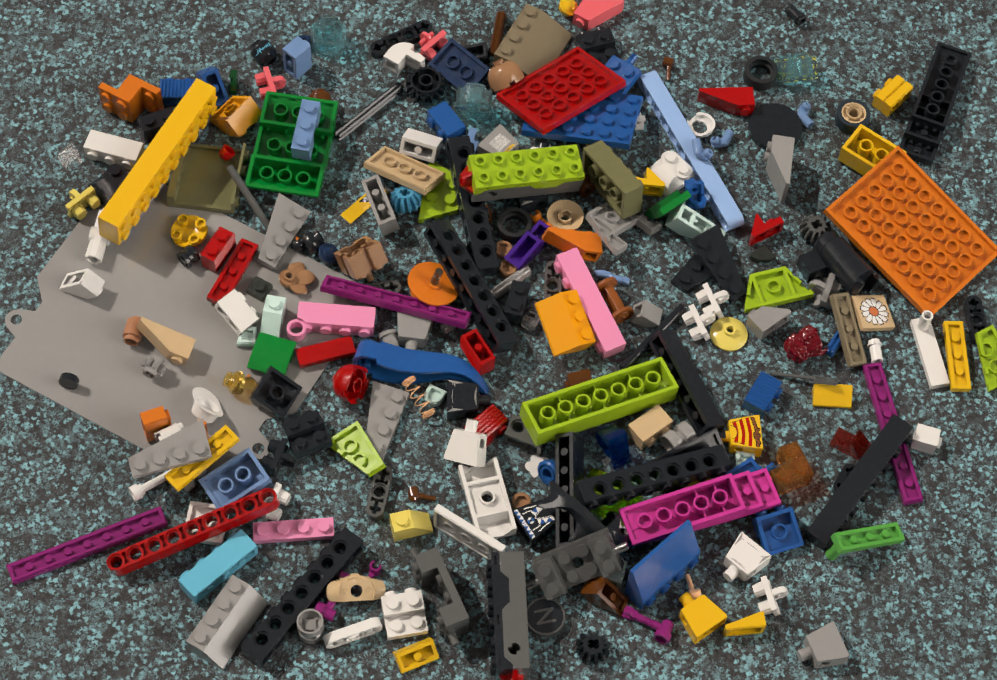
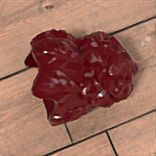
[783,325,827,364]

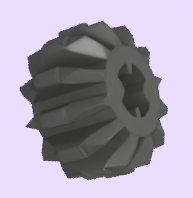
[799,213,831,245]

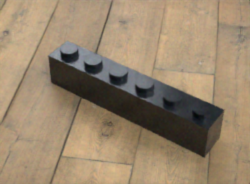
[648,330,725,436]
[555,431,584,548]

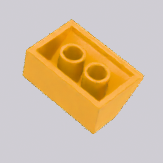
[535,289,596,357]

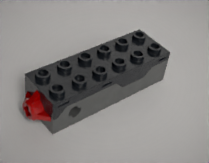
[486,551,530,680]

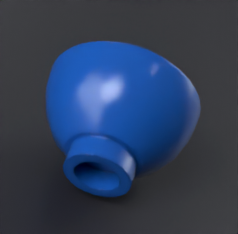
[537,459,555,486]

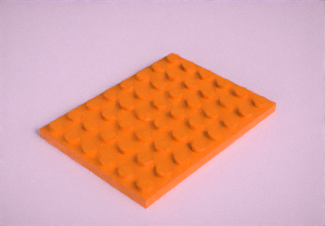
[823,146,997,315]

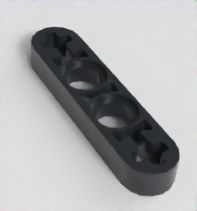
[370,20,432,59]

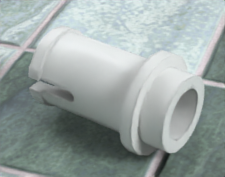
[867,338,884,363]

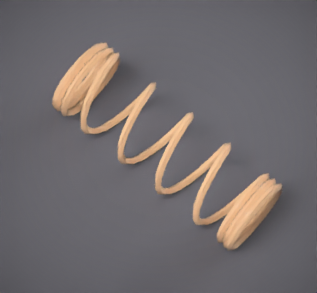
[401,376,436,419]

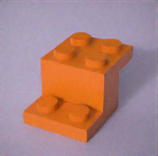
[98,74,164,123]

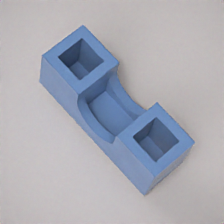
[291,99,321,161]

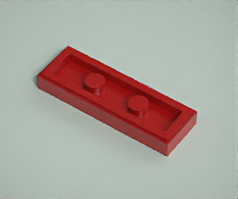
[295,336,356,369]

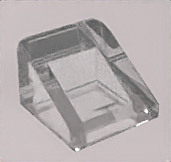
[57,143,82,170]

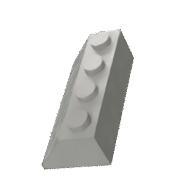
[186,575,268,670]

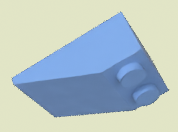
[198,447,274,509]

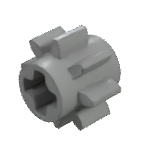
[141,355,166,379]

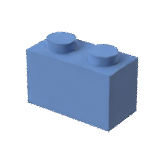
[282,36,312,80]

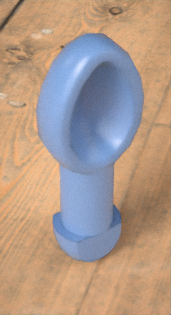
[594,270,630,286]

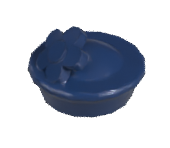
[318,243,338,264]

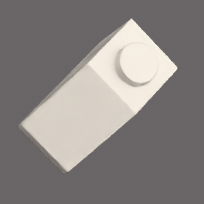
[59,268,105,299]

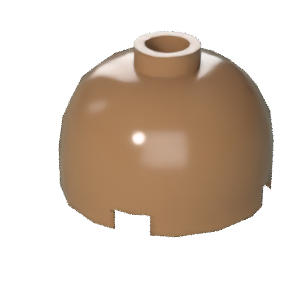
[488,58,525,92]

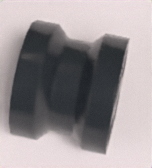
[177,245,201,269]

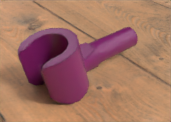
[368,561,382,578]

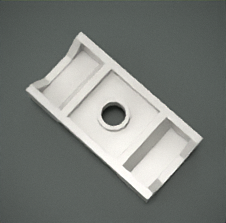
[458,457,517,539]

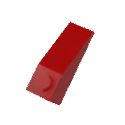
[697,87,755,116]

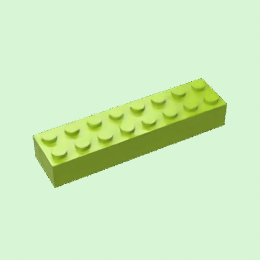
[519,357,679,446]

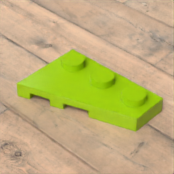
[975,324,997,393]

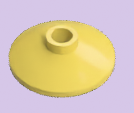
[710,317,748,351]

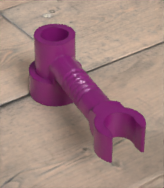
[315,571,349,622]
[622,606,674,645]

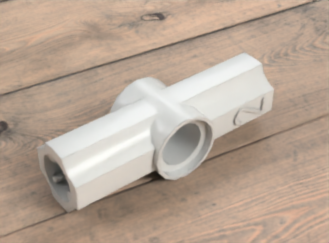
[85,208,111,265]

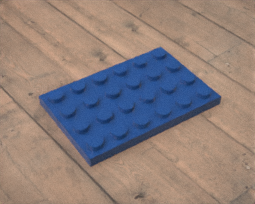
[521,92,643,150]

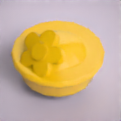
[559,0,578,17]

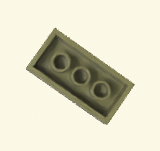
[582,140,644,220]

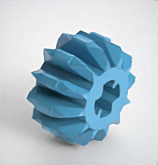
[390,185,421,214]

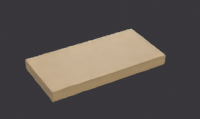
[363,146,446,195]

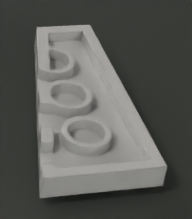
[257,193,311,270]
[366,381,409,461]
[128,419,212,479]

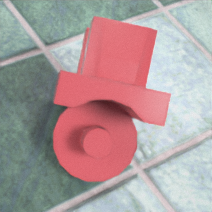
[418,30,448,61]

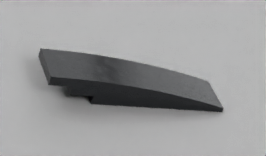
[899,42,972,166]

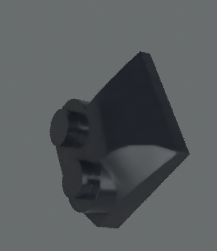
[88,164,128,207]
[249,366,303,419]

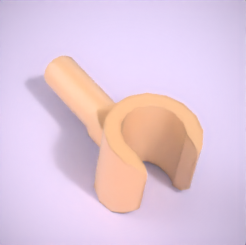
[685,574,701,600]

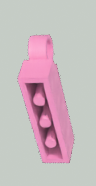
[287,301,376,342]

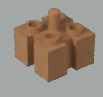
[334,235,389,282]

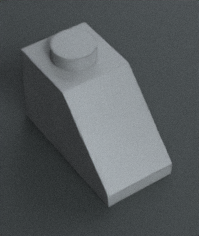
[746,306,791,341]

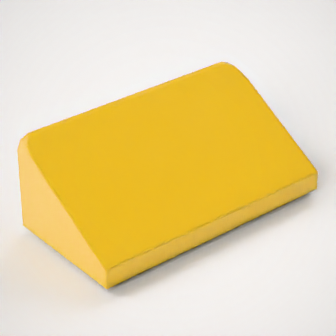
[812,383,853,409]
[392,637,440,674]

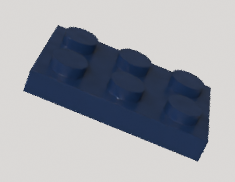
[428,38,490,98]

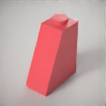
[572,0,625,31]

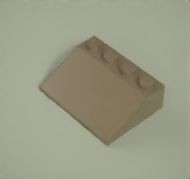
[493,3,572,77]

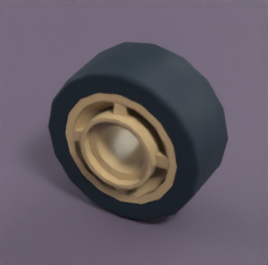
[834,99,871,135]

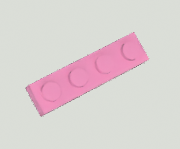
[253,517,334,544]

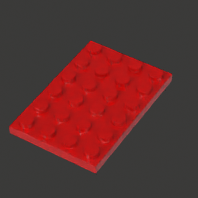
[496,46,626,135]

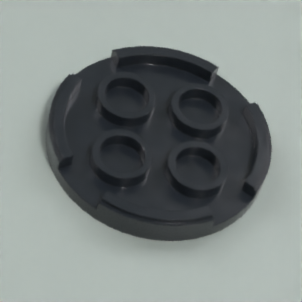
[748,103,803,148]

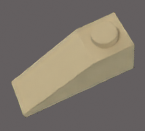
[137,317,196,366]

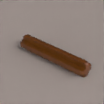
[489,11,507,57]

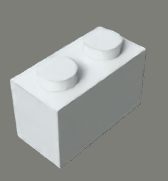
[399,128,443,163]
[214,289,259,337]

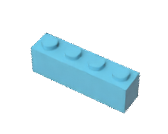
[178,529,258,604]

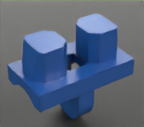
[684,178,707,210]

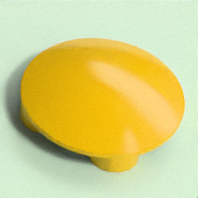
[170,214,208,247]

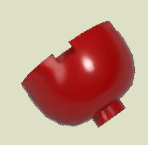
[332,364,369,404]

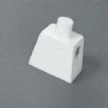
[443,419,487,467]

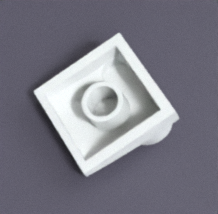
[643,151,695,197]

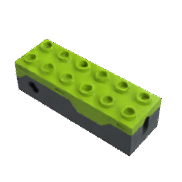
[459,144,585,202]

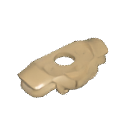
[326,573,386,602]

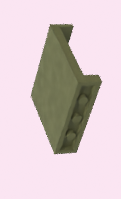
[166,143,250,214]

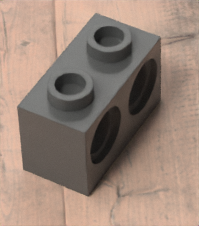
[503,415,545,456]

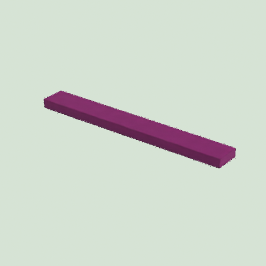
[320,275,472,329]
[862,362,924,505]
[6,506,168,585]

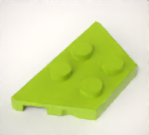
[418,162,458,223]
[744,266,814,313]

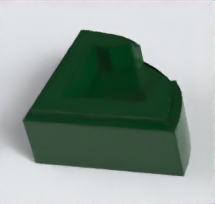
[229,70,238,95]

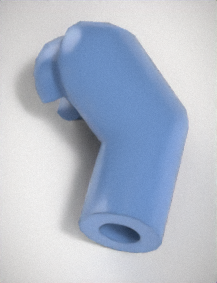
[797,102,814,129]
[710,129,734,149]

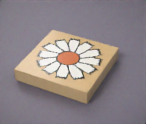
[850,295,895,331]

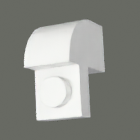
[383,42,425,75]

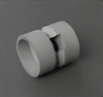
[660,421,697,451]
[296,609,324,644]

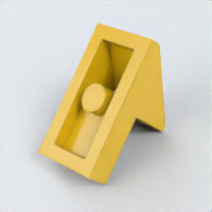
[636,167,665,197]

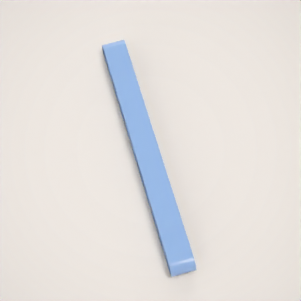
[637,70,744,231]

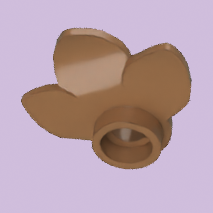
[279,262,316,295]

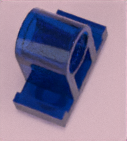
[595,425,631,469]

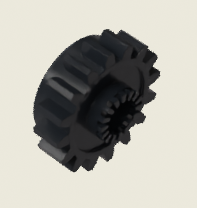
[406,66,446,104]

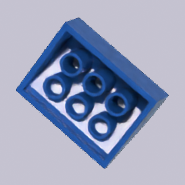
[624,520,700,610]

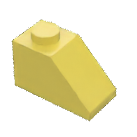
[390,510,433,542]

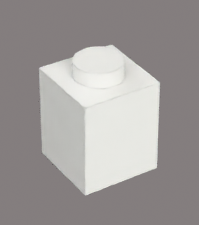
[910,423,942,455]

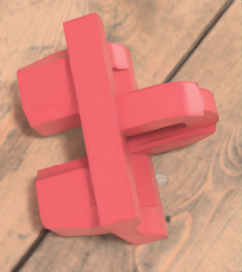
[254,66,286,100]

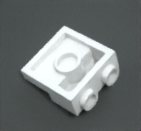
[381,587,428,640]

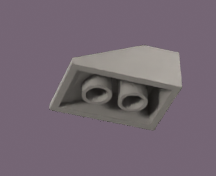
[763,135,795,203]

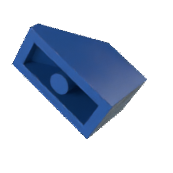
[196,66,229,107]

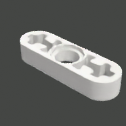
[323,617,383,649]

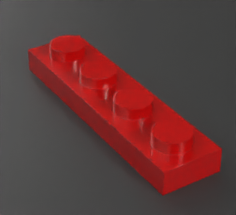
[206,238,259,304]

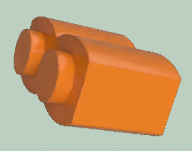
[139,405,172,442]

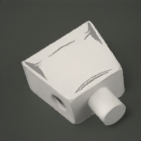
[723,532,771,582]

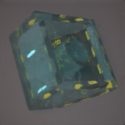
[771,52,818,86]

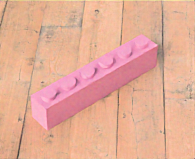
[553,247,626,359]

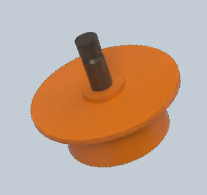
[408,262,458,306]

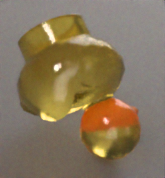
[223,371,256,395]

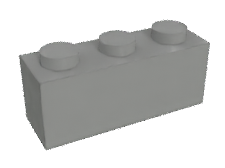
[361,174,400,236]

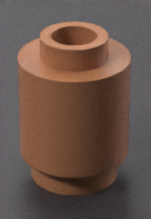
[122,316,143,346]

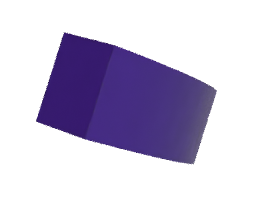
[504,220,550,270]

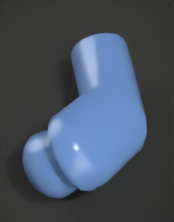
[692,138,713,161]

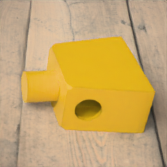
[678,592,727,644]

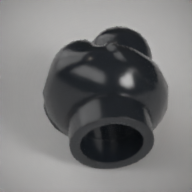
[293,230,325,255]

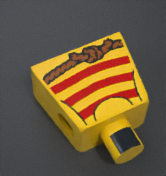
[718,415,763,457]

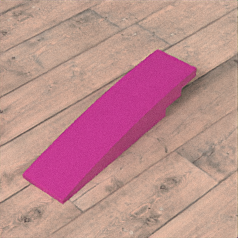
[619,468,782,546]

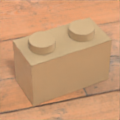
[627,404,673,450]

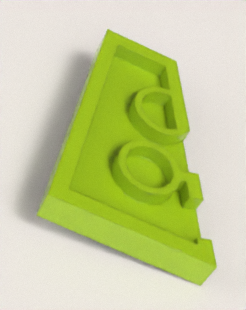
[330,421,386,478]

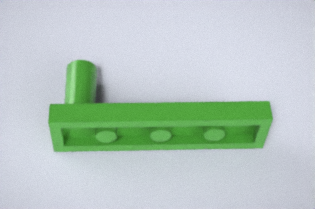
[825,522,905,561]

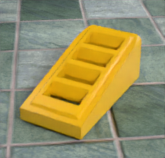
[723,611,766,637]

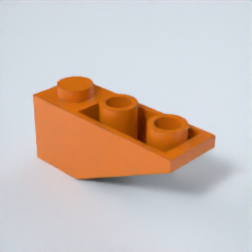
[542,227,603,262]

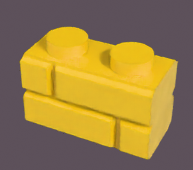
[872,75,914,117]

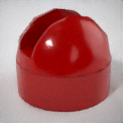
[219,144,235,161]

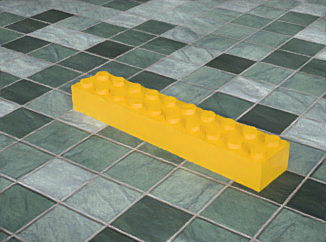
[98,78,217,245]

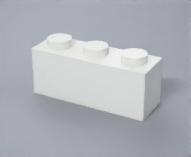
[83,130,145,170]

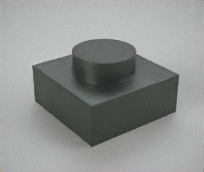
[246,276,273,302]

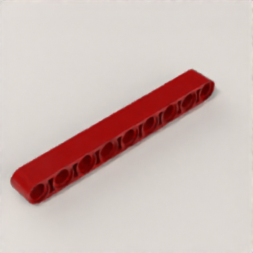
[107,488,280,576]

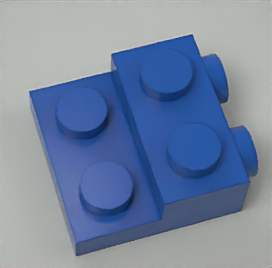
[751,504,804,555]

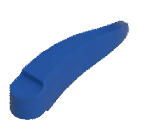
[353,340,489,395]

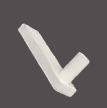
[910,310,950,389]

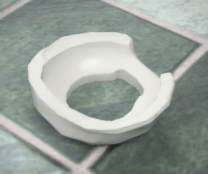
[687,112,715,138]

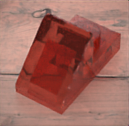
[829,427,871,460]

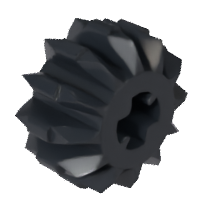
[575,629,610,665]

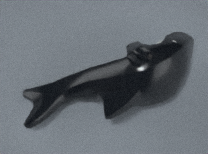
[535,480,633,548]

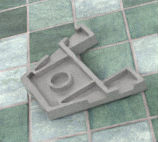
[585,202,662,256]

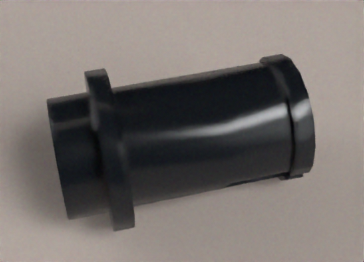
[784,4,807,25]

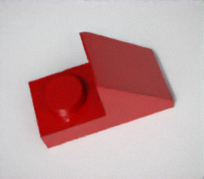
[749,213,784,246]

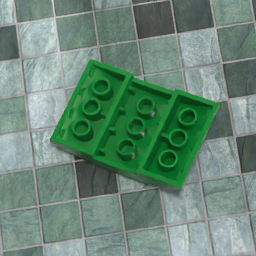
[245,91,338,198]

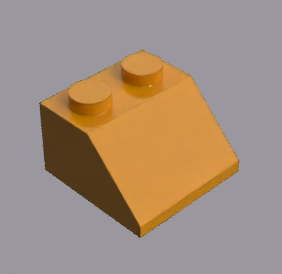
[209,96,262,137]

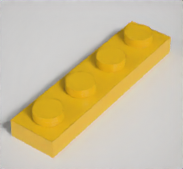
[942,321,971,392]
[164,425,240,492]

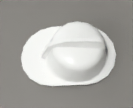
[191,387,224,424]

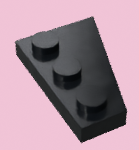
[671,254,711,294]

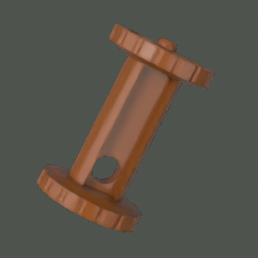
[596,277,634,324]

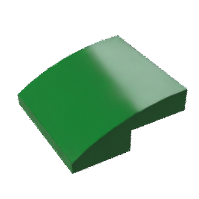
[644,190,691,219]
[247,332,297,376]

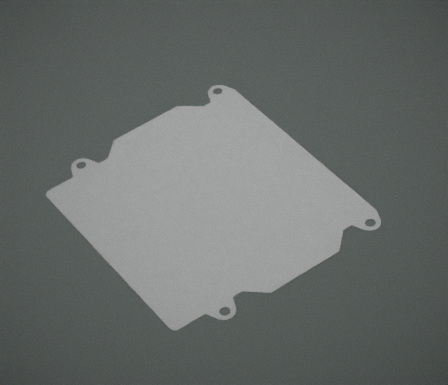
[0,170,369,474]

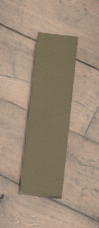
[829,292,867,368]

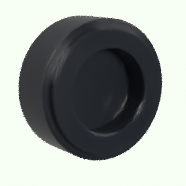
[58,372,79,390]

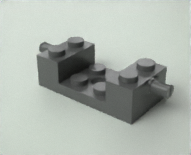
[526,527,629,601]
[409,547,469,647]

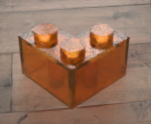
[769,441,814,496]

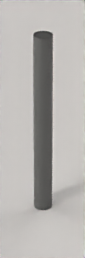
[226,164,270,230]

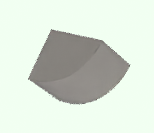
[630,299,663,327]

